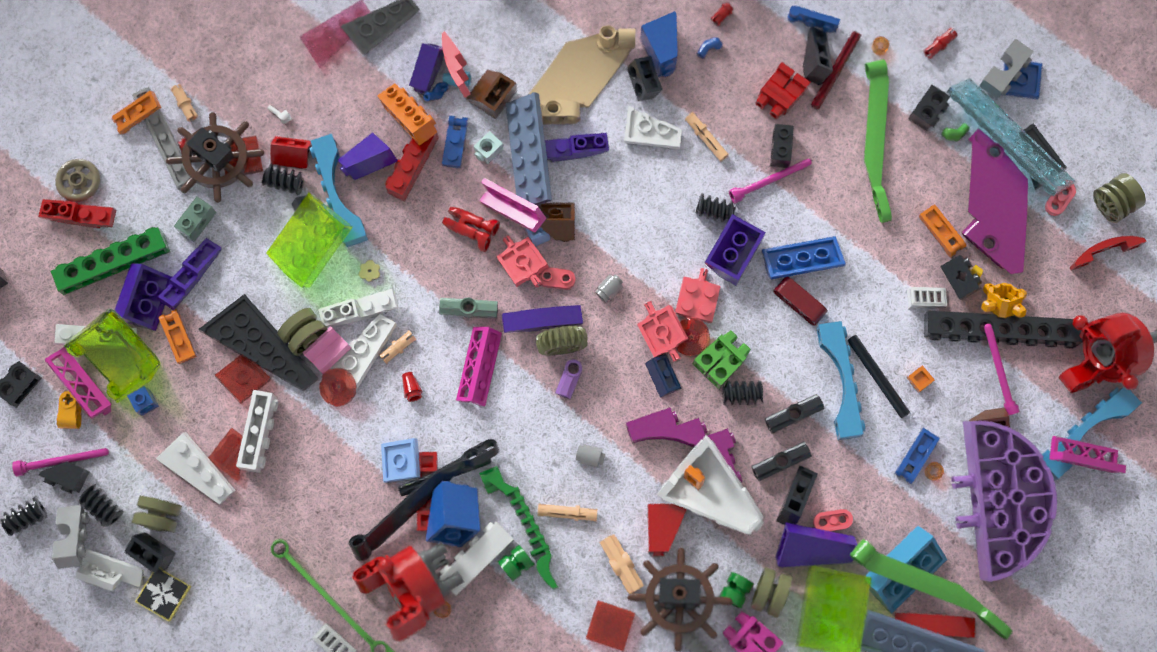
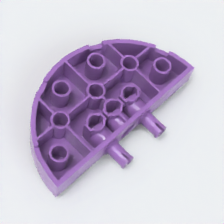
[951,421,1057,582]

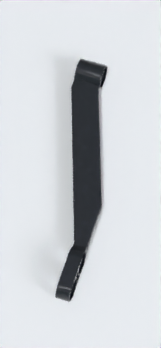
[348,439,500,561]

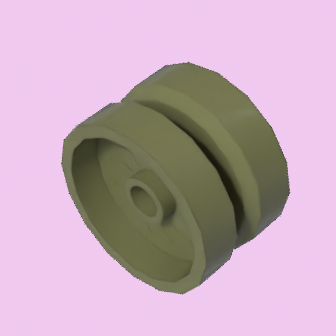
[277,308,327,356]
[131,495,182,533]
[750,567,792,618]

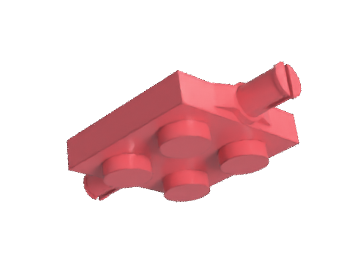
[496,236,549,288]
[675,268,721,332]
[637,301,688,362]

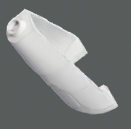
[657,435,764,535]

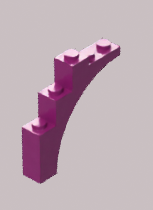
[626,407,743,483]

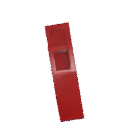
[38,199,117,229]

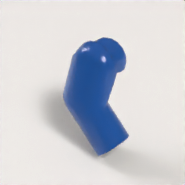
[697,37,723,59]
[423,82,448,101]

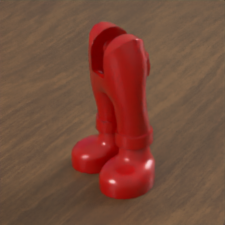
[442,207,500,252]

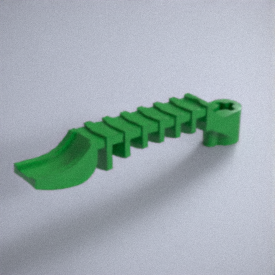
[479,466,558,590]

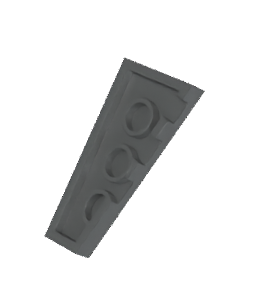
[340,0,420,56]

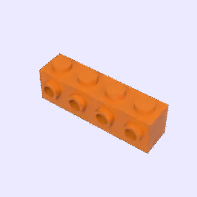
[377,83,438,146]

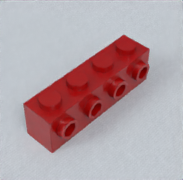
[385,133,439,202]

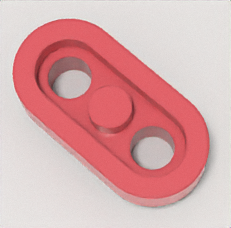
[1045,181,1076,216]
[538,267,575,290]
[813,509,853,532]

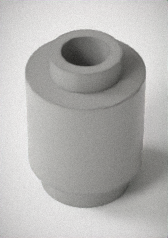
[595,274,623,302]
[575,444,605,468]

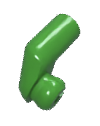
[942,123,970,141]

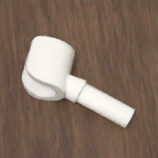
[267,105,292,124]

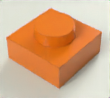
[907,365,935,393]
[684,465,705,490]

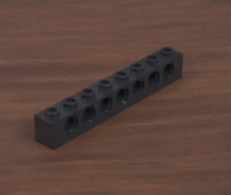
[924,310,1083,349]

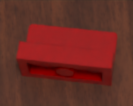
[270,136,312,169]

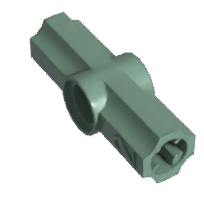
[439,297,498,319]

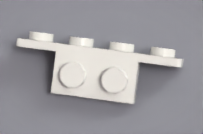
[75,548,144,591]

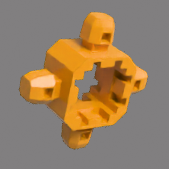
[981,283,1027,318]

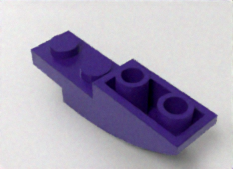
[545,133,609,162]

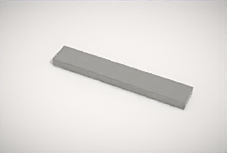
[132,86,190,190]

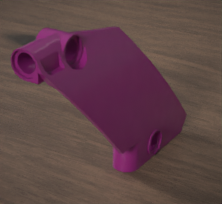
[961,128,1028,274]

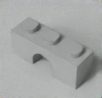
[979,38,1034,99]
[52,505,89,569]

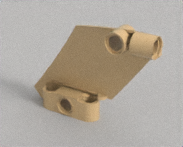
[529,25,636,124]

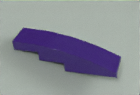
[158,238,222,311]
[502,305,583,333]

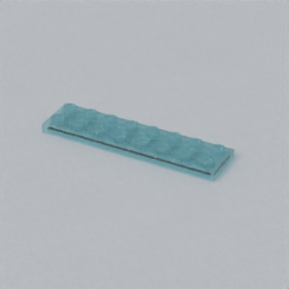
[947,78,1075,196]

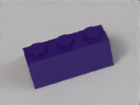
[705,214,766,286]
[112,264,172,331]

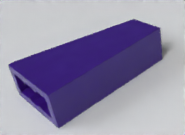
[775,523,858,567]

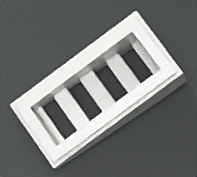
[907,287,947,309]
[312,623,357,652]

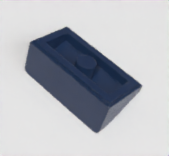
[645,354,682,398]

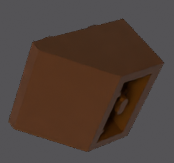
[466,70,517,119]

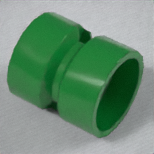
[497,545,535,582]
[719,572,754,609]

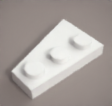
[624,106,682,149]

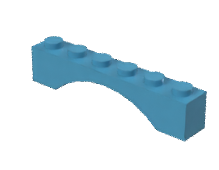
[309,134,368,247]
[816,321,865,441]
[1042,387,1142,481]

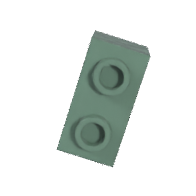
[174,196,217,242]

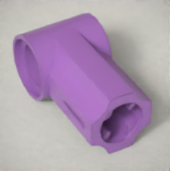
[555,359,582,399]

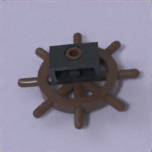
[166,112,265,203]
[627,548,732,652]

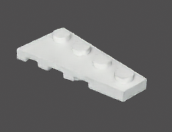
[326,314,397,389]
[156,432,236,504]

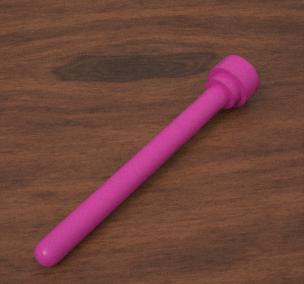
[729,159,812,204]
[984,324,1020,415]
[12,448,109,477]

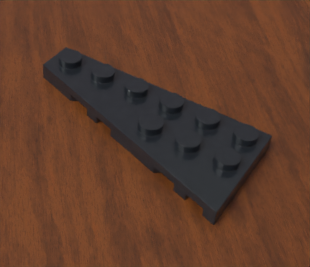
[199,294,318,391]

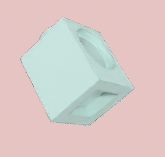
[474,131,504,164]

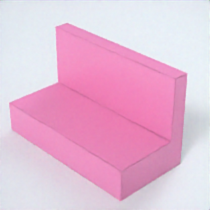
[303,327,351,375]

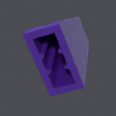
[409,43,444,94]
[338,132,398,180]

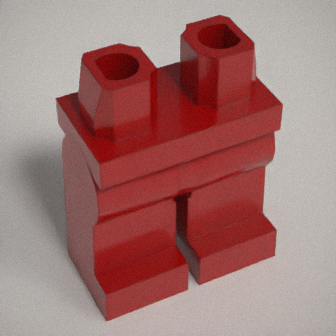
[756,62,811,120]

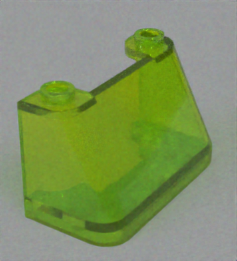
[64,308,160,403]

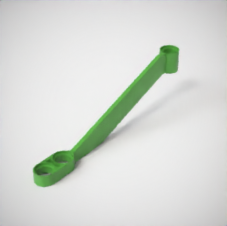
[864,59,892,223]
[271,539,395,652]
[850,539,1013,640]

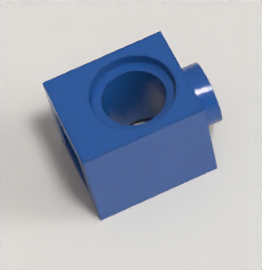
[127,386,159,416]

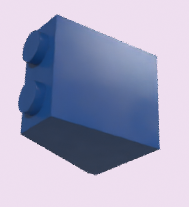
[640,11,677,77]
[426,481,480,547]

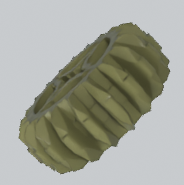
[536,326,588,356]

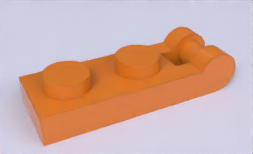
[112,91,162,135]
[918,204,967,257]
[159,309,197,364]

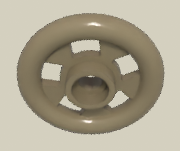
[55,159,100,202]

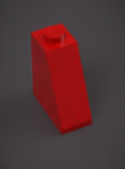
[647,504,687,557]

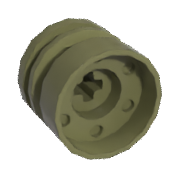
[1093,173,1146,223]

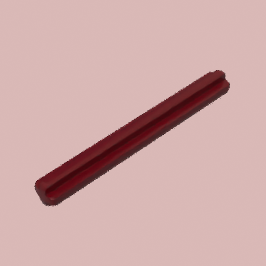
[811,31,861,110]

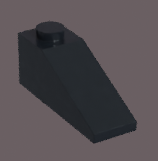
[803,26,833,85]
[776,466,818,525]

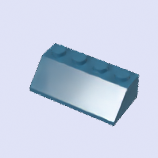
[862,526,948,614]

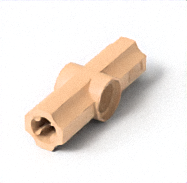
[599,534,644,594]

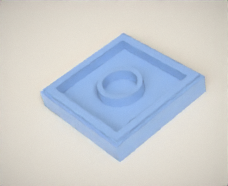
[381,438,420,483]

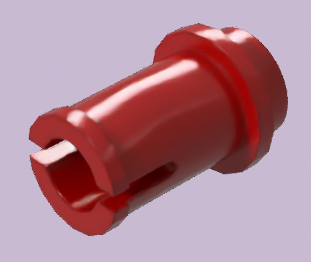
[711,2,734,26]

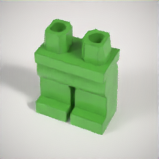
[692,330,751,389]

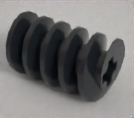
[261,163,304,196]
[695,193,736,223]
[722,381,763,405]
[79,484,124,527]
[0,497,47,536]

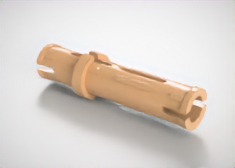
[685,112,729,162]
[538,503,598,522]

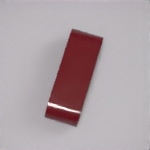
[773,277,828,326]

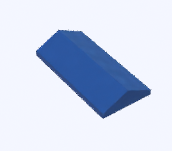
[762,236,846,280]

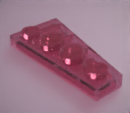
[299,0,371,69]

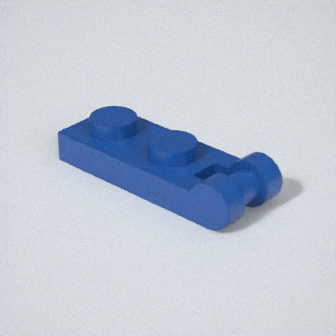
[787,5,841,33]
[442,115,468,168]
[894,428,940,484]

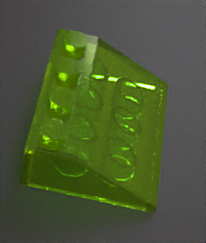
[266,192,353,288]
[796,565,871,652]

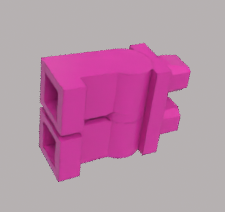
[722,611,784,652]

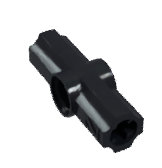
[764,394,825,434]
[751,441,812,482]

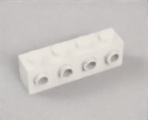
[236,390,278,473]
[439,522,513,595]

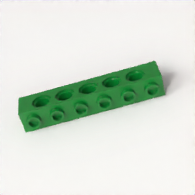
[50,227,170,295]

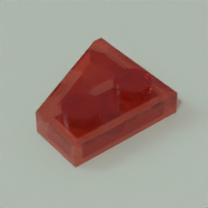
[208,428,243,481]

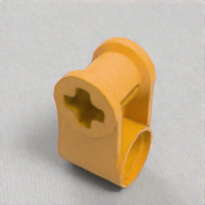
[57,391,82,429]

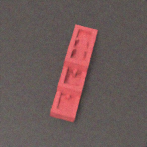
[442,32,471,98]

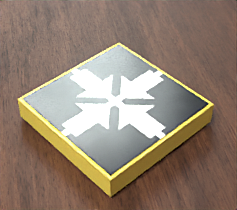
[135,571,191,622]

